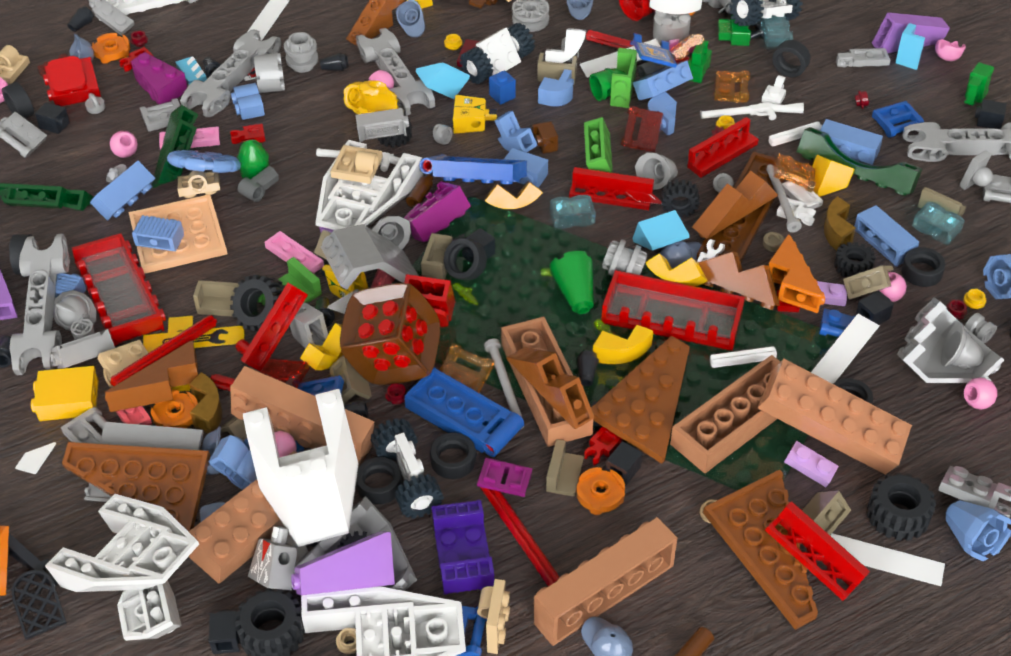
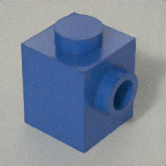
[489,70,516,105]

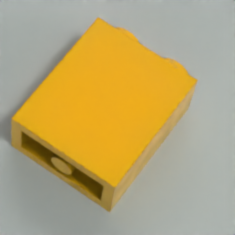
[31,366,99,421]

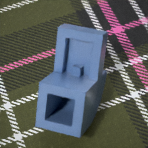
[538,69,574,106]
[647,92,677,136]
[494,111,537,153]

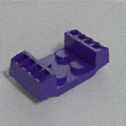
[431,500,495,595]

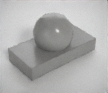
[959,150,993,190]

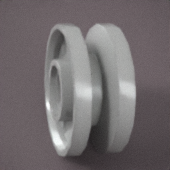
[512,0,550,32]

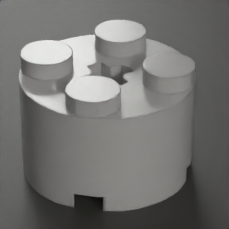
[653,10,691,44]
[254,53,285,93]

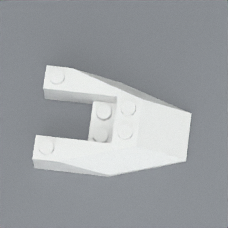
[316,140,423,230]
[243,389,358,547]
[45,494,199,592]
[301,586,466,656]

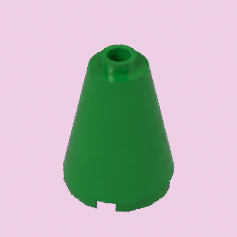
[550,251,594,314]

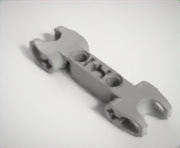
[356,28,435,116]
[180,29,281,117]
[902,122,1011,162]
[9,234,70,375]

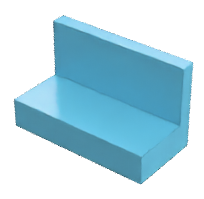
[895,23,925,70]

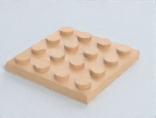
[128,195,227,274]

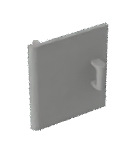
[84,422,203,502]

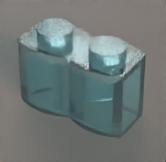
[761,15,793,49]
[550,195,596,229]
[912,202,965,245]

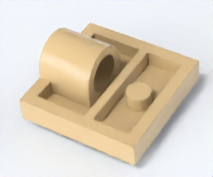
[0,45,30,84]
[330,145,383,184]
[177,171,220,198]
[98,340,148,387]
[477,579,510,654]

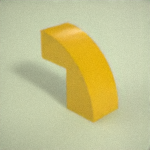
[645,254,708,286]
[300,323,343,370]
[593,325,653,364]

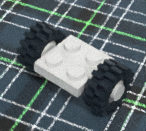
[729,0,803,26]
[460,23,535,84]
[371,418,444,518]

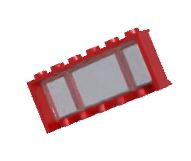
[71,233,166,346]
[601,270,745,351]

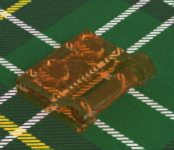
[670,34,704,60]
[715,70,750,102]
[773,153,816,192]
[439,343,494,393]

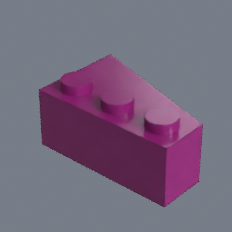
[131,52,187,105]
[404,181,471,242]

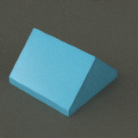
[416,62,470,99]
[633,210,690,250]

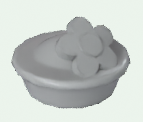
[106,164,127,183]

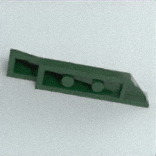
[152,105,198,188]
[0,183,94,211]

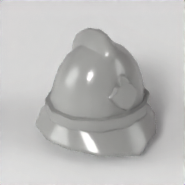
[635,152,678,190]
[372,216,411,249]
[53,290,97,331]
[941,322,984,369]

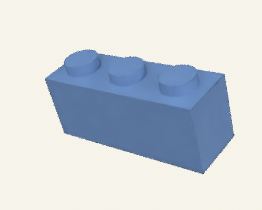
[632,61,693,100]
[820,119,883,165]
[90,161,155,221]
[854,205,919,267]

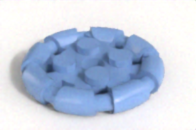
[167,150,241,173]

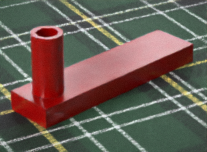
[236,283,308,372]

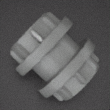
[284,32,318,73]
[602,239,647,276]

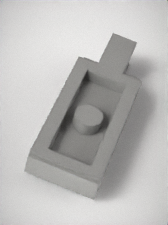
[88,0,135,36]
[836,48,890,67]

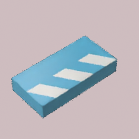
[176,56,207,85]

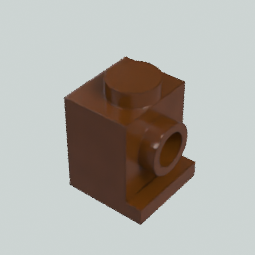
[532,121,558,154]

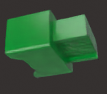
[718,15,751,46]
[688,39,712,83]
[964,62,994,106]

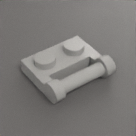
[140,98,180,132]
[0,112,47,158]
[983,174,1011,203]
[61,407,107,444]

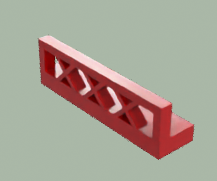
[687,117,759,178]
[569,167,654,210]
[765,501,870,601]

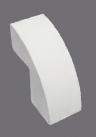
[650,0,702,14]
[545,28,586,63]

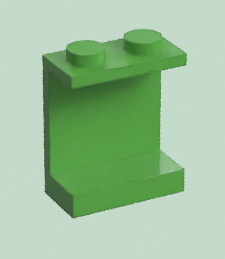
[610,48,637,108]
[257,257,322,306]

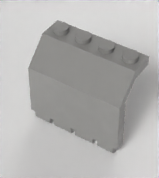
[321,224,419,289]

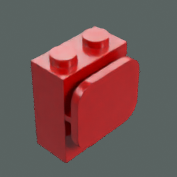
[43,56,101,107]
[404,274,455,327]

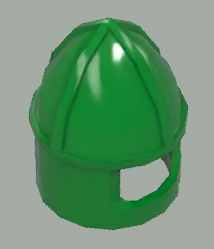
[589,68,628,101]
[237,140,269,179]

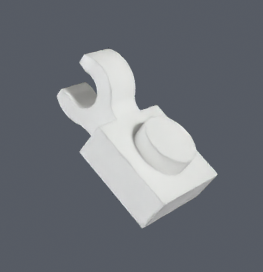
[761,75,786,105]
[777,198,816,226]

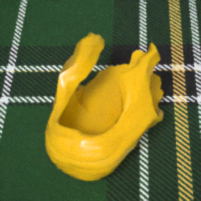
[343,80,398,114]

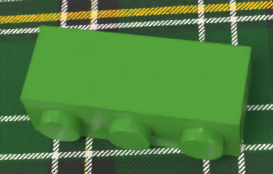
[584,117,613,173]

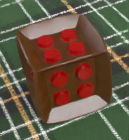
[340,283,440,385]

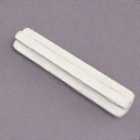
[768,121,822,147]
[710,346,777,368]

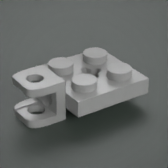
[938,466,1011,518]

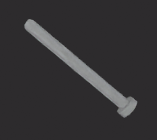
[766,164,802,232]
[484,339,524,429]

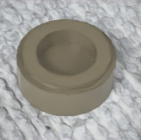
[763,232,785,252]

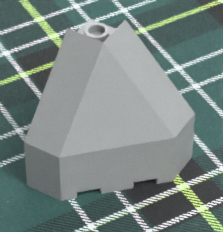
[897,298,1004,383]
[295,496,417,591]

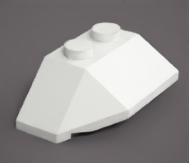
[117,580,182,641]

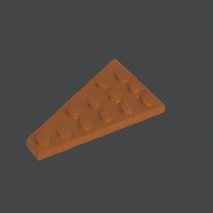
[591,336,690,463]
[62,442,211,532]
[702,470,818,630]

